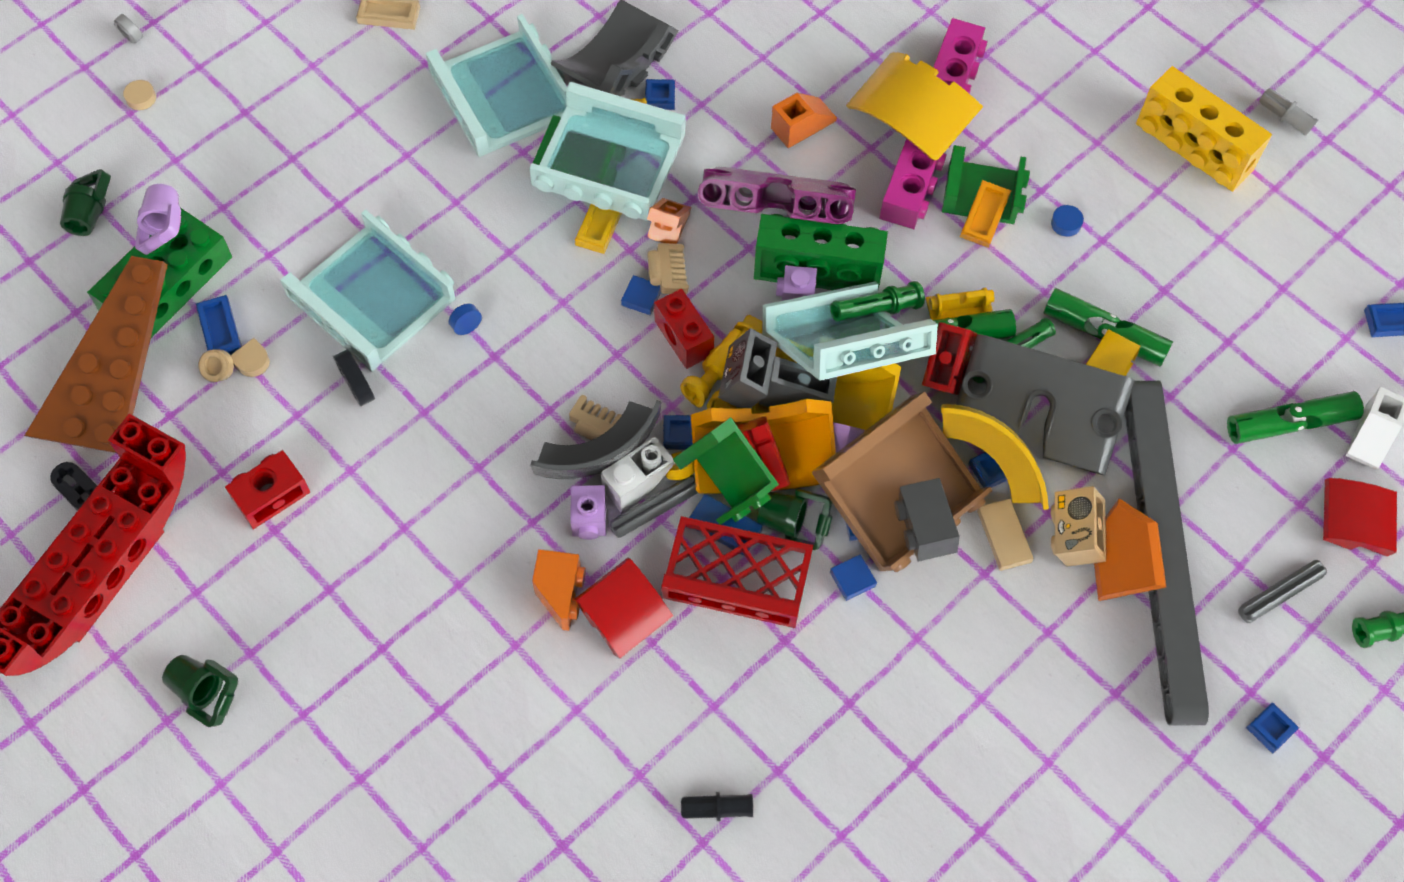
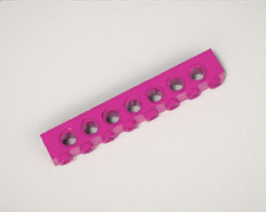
[879,18,988,229]

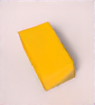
[1086,329,1141,376]

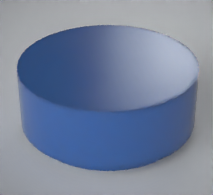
[1051,205,1084,237]
[448,303,482,335]

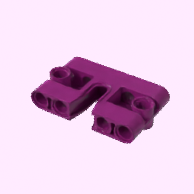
[698,167,856,224]

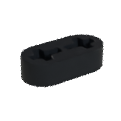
[333,349,375,407]
[50,462,97,511]

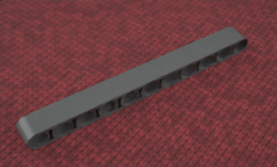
[1125,380,1209,726]

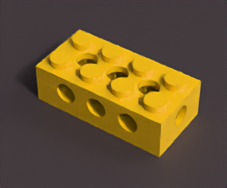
[1136,66,1272,192]

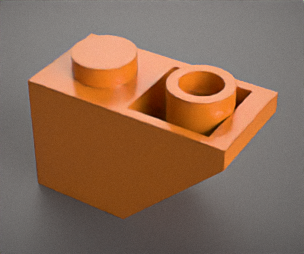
[771,93,837,148]
[532,549,586,631]

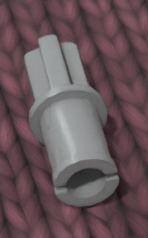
[1259,88,1318,136]

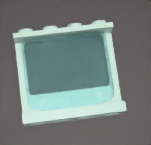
[426,14,567,157]
[529,82,686,221]
[280,209,456,371]
[762,282,938,381]

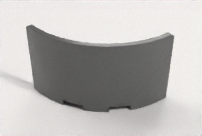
[551,0,679,96]
[530,400,662,479]

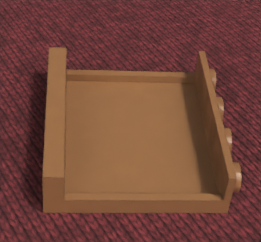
[811,391,993,572]

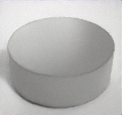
[114,14,143,43]

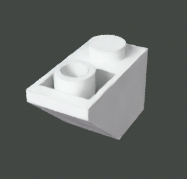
[1345,387,1404,470]
[601,437,675,513]

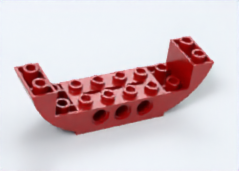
[0,413,186,676]

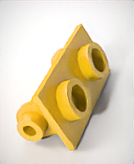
[925,287,995,320]

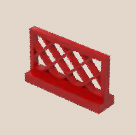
[661,516,813,628]

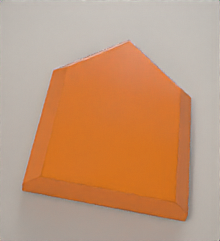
[1094,498,1166,601]

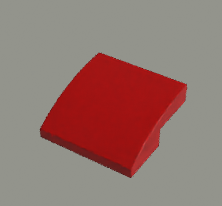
[1323,478,1397,556]
[574,558,673,658]

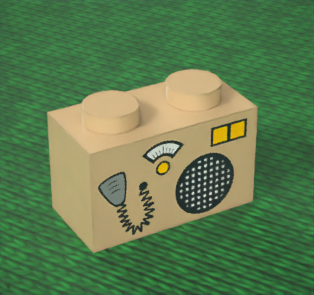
[1051,486,1106,567]

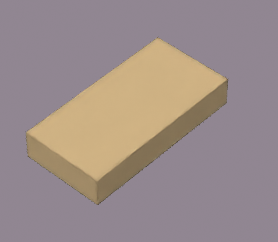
[356,0,420,30]
[977,499,1034,571]

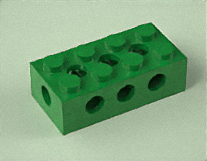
[87,207,232,338]
[753,214,888,290]

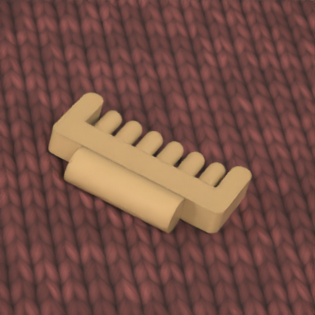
[647,243,689,294]
[569,395,622,440]

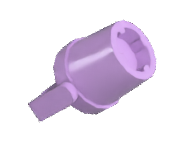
[135,184,181,255]

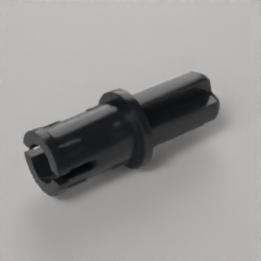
[681,792,753,822]

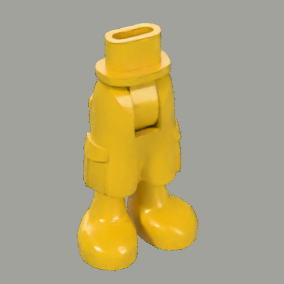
[680,315,762,409]

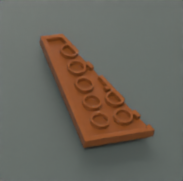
[24,256,168,453]

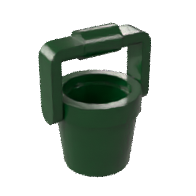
[60,169,111,236]
[757,489,833,550]
[162,655,238,727]

